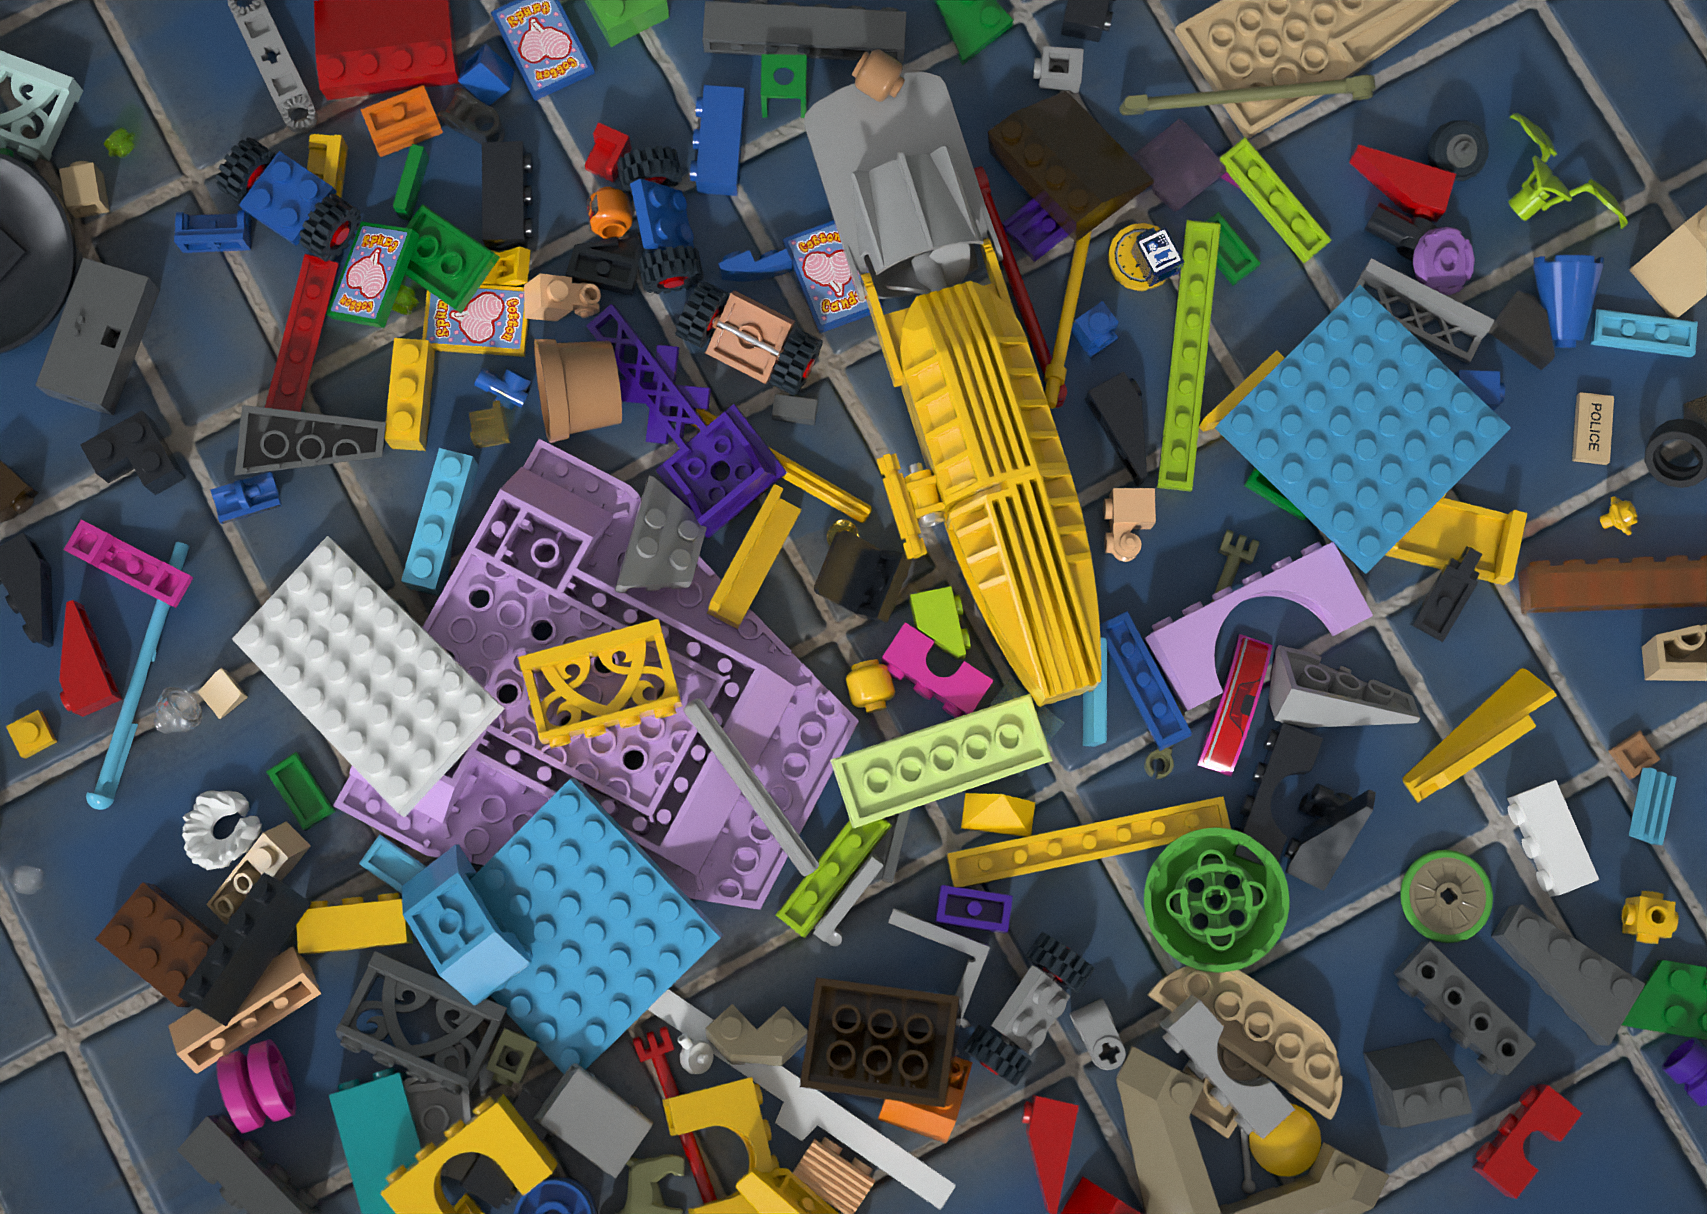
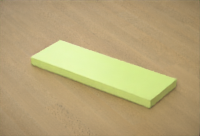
[830,694,1053,828]

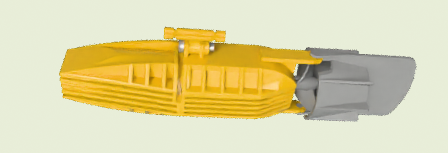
[804,72,1101,707]

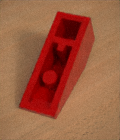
[1349,144,1456,222]
[59,600,122,717]
[1021,1095,1079,1214]

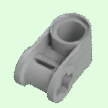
[1069,998,1126,1070]

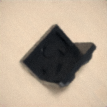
[814,529,913,623]

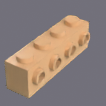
[168,946,321,1074]

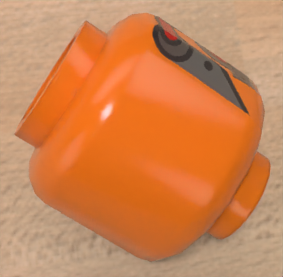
[586,187,633,239]

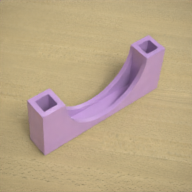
[1145,542,1373,712]

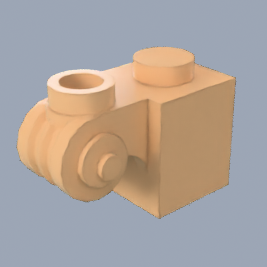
[524,273,600,322]
[1103,488,1156,562]

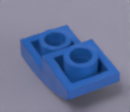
[718,249,792,282]

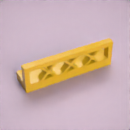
[707,484,802,629]

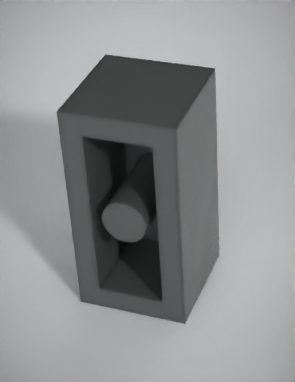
[772,394,818,425]

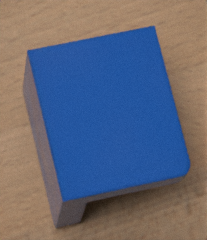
[458,44,514,106]

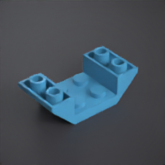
[402,844,532,1005]

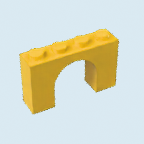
[662,1077,780,1214]
[380,1094,558,1214]

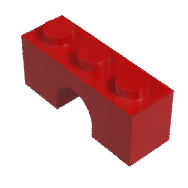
[1472,1084,1583,1199]

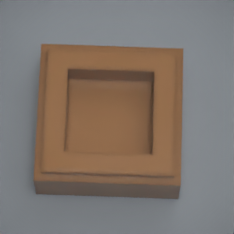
[1608,730,1661,779]

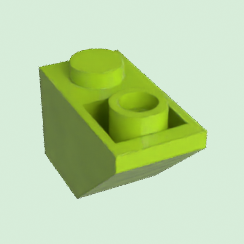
[909,586,971,661]

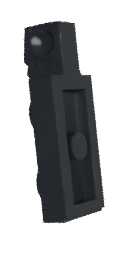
[1410,546,1483,642]

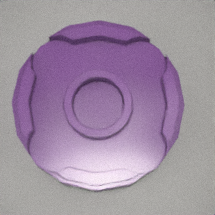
[1413,227,1475,295]

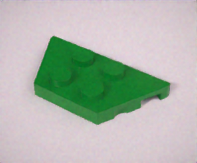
[1621,960,1707,1041]

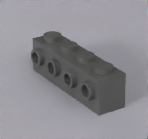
[1393,941,1536,1075]

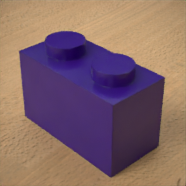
[934,885,1013,933]

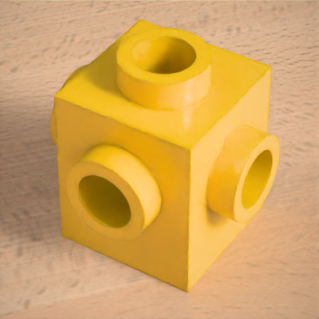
[1621,891,1679,944]

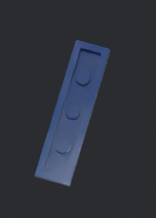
[1100,611,1192,751]

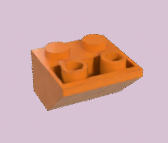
[878,1056,973,1143]

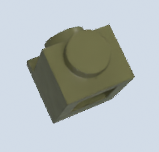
[486,1028,539,1087]

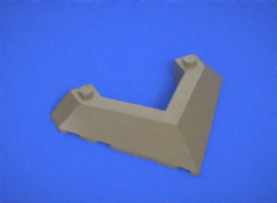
[1116,1046,1389,1214]

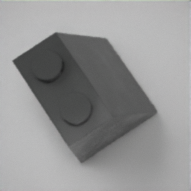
[1363,1038,1473,1128]

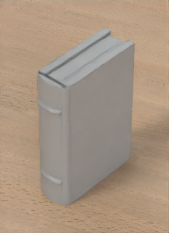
[533,1063,653,1178]

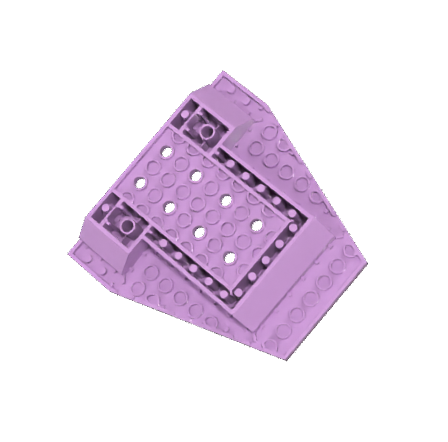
[333,439,859,910]

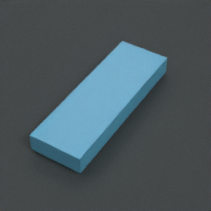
[1590,309,1698,358]
[1083,638,1107,747]

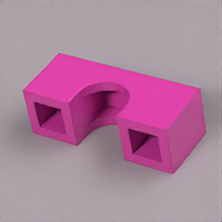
[881,622,994,718]

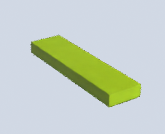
[1217,137,1332,263]
[776,818,893,938]

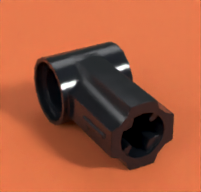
[1364,202,1437,261]

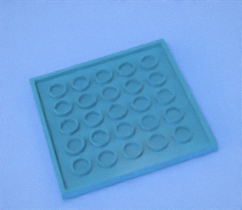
[1215,285,1511,574]
[469,777,724,1074]

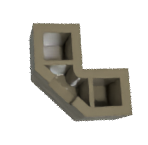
[705,1004,808,1066]

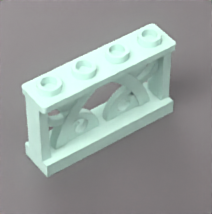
[0,51,83,161]

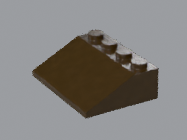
[988,91,1154,242]
[800,977,963,1108]

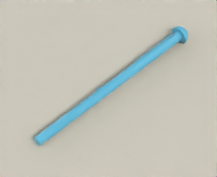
[86,542,189,810]

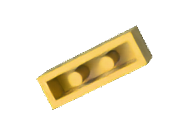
[384,338,435,451]
[296,893,413,954]

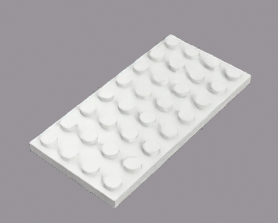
[232,536,505,817]

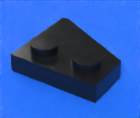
[566,232,646,296]

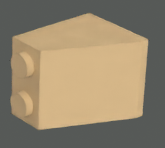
[1629,205,1707,319]

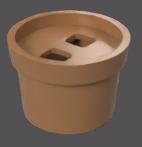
[534,339,622,443]

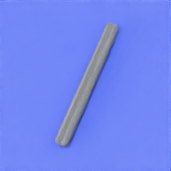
[684,698,819,876]

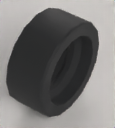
[1644,419,1707,488]

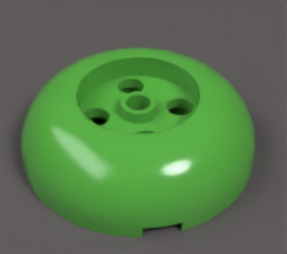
[1144,828,1290,973]

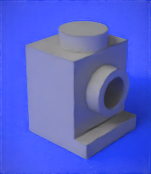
[1033,46,1084,94]

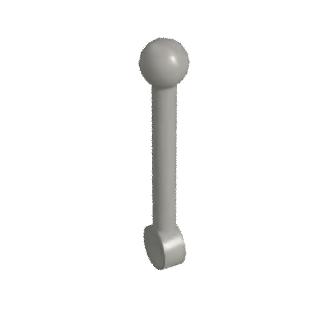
[1239,1126,1256,1194]

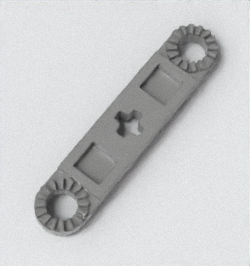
[228,0,318,133]

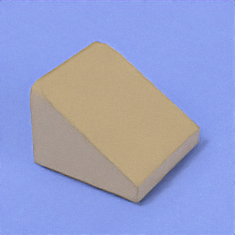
[198,667,248,719]

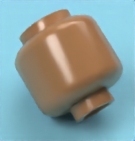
[852,49,905,102]

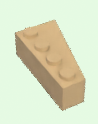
[1642,624,1707,681]

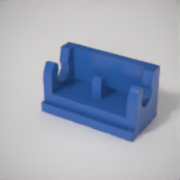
[174,210,251,253]

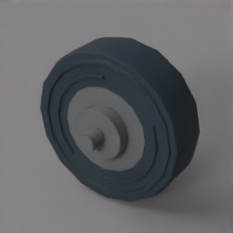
[1427,120,1489,181]

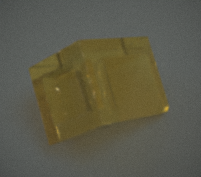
[469,400,510,449]

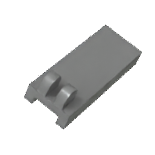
[813,852,884,947]

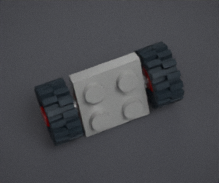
[962,932,1095,1086]

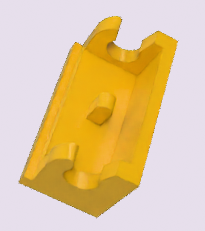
[307,134,348,198]

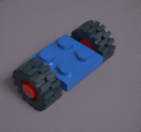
[216,138,361,262]
[617,146,704,294]

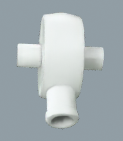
[678,1033,713,1074]

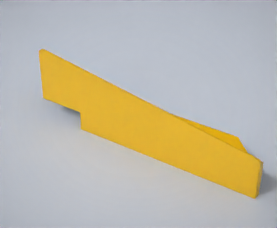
[1402,668,1557,803]
[736,1168,839,1214]

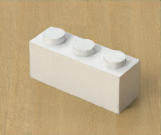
[1507,780,1599,897]

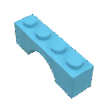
[401,448,479,596]

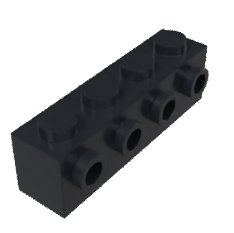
[177,872,311,1027]

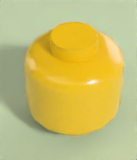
[846,659,895,713]

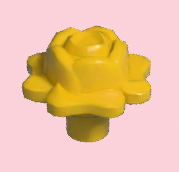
[1599,496,1638,535]

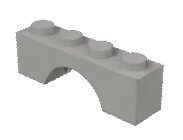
[1160,995,1295,1139]

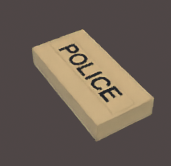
[1572,392,1614,465]

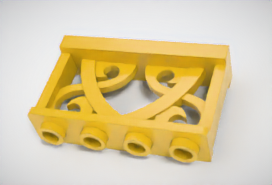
[518,619,683,748]

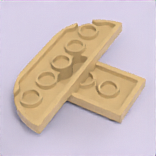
[1147,963,1342,1138]

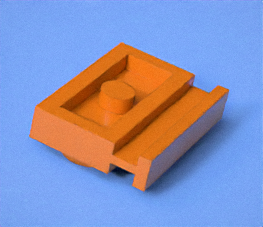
[361,85,443,157]

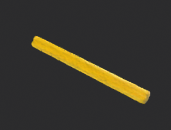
[690,409,872,523]

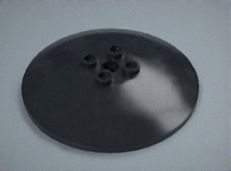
[0,153,77,354]

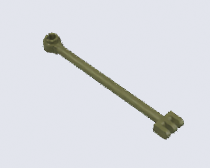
[1119,75,1376,116]
[1144,529,1260,779]

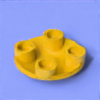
[1248,1103,1321,1177]

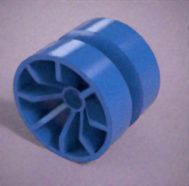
[514,1176,597,1214]

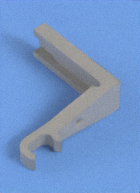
[888,908,990,1055]

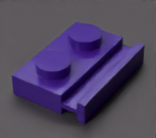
[1002,199,1069,262]

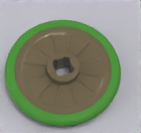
[1400,850,1493,943]

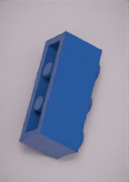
[690,85,745,196]

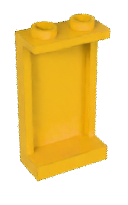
[1385,498,1527,585]

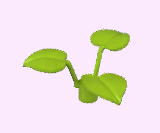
[1508,113,1628,229]

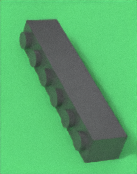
[703,0,906,63]

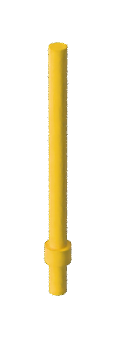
[1044,231,1092,408]

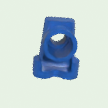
[474,367,531,410]

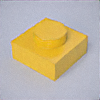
[6,710,57,759]

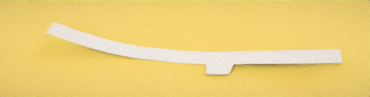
[648,989,956,1210]

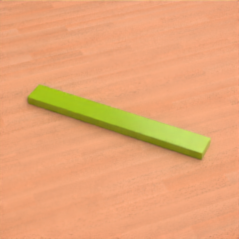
[1157,220,1221,492]

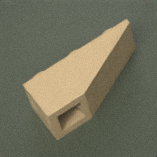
[206,821,311,925]

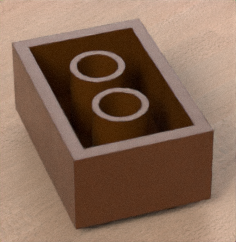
[95,882,219,1007]

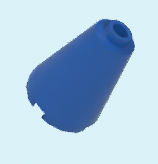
[1533,255,1604,348]

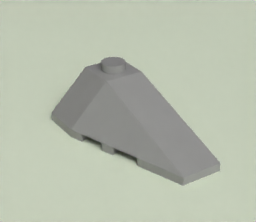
[1268,645,1420,728]

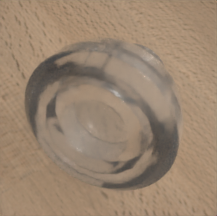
[154,687,203,734]

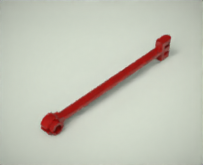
[974,166,1067,408]
[632,1026,717,1204]

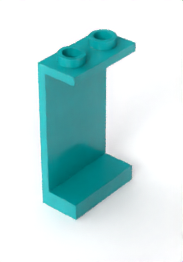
[329,1067,422,1214]

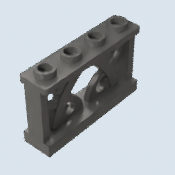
[335,952,507,1096]

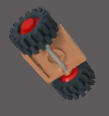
[675,280,823,396]

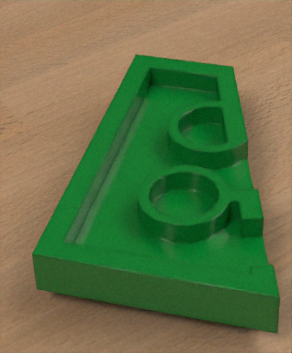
[934,0,1013,66]

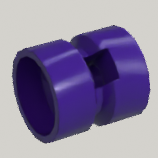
[1662,1037,1707,1107]

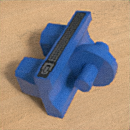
[210,472,282,524]

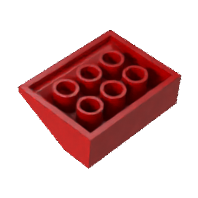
[314,0,460,100]

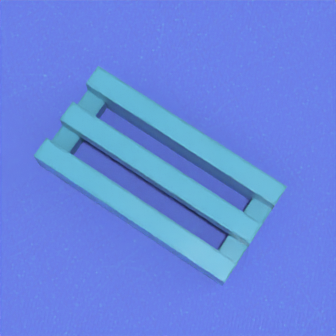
[1629,768,1677,846]

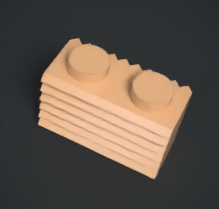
[792,1137,875,1214]

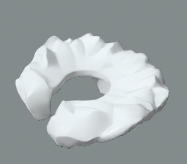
[182,790,262,870]

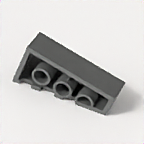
[235,405,386,476]
[1491,905,1645,1045]
[177,1114,322,1214]

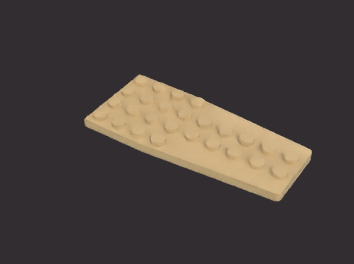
[1174,0,1459,139]

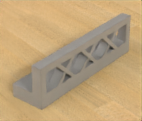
[1352,259,1494,364]

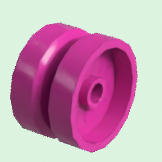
[217,1039,296,1133]

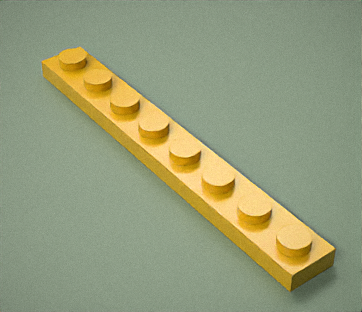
[946,796,1231,888]

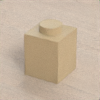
[59,161,110,219]

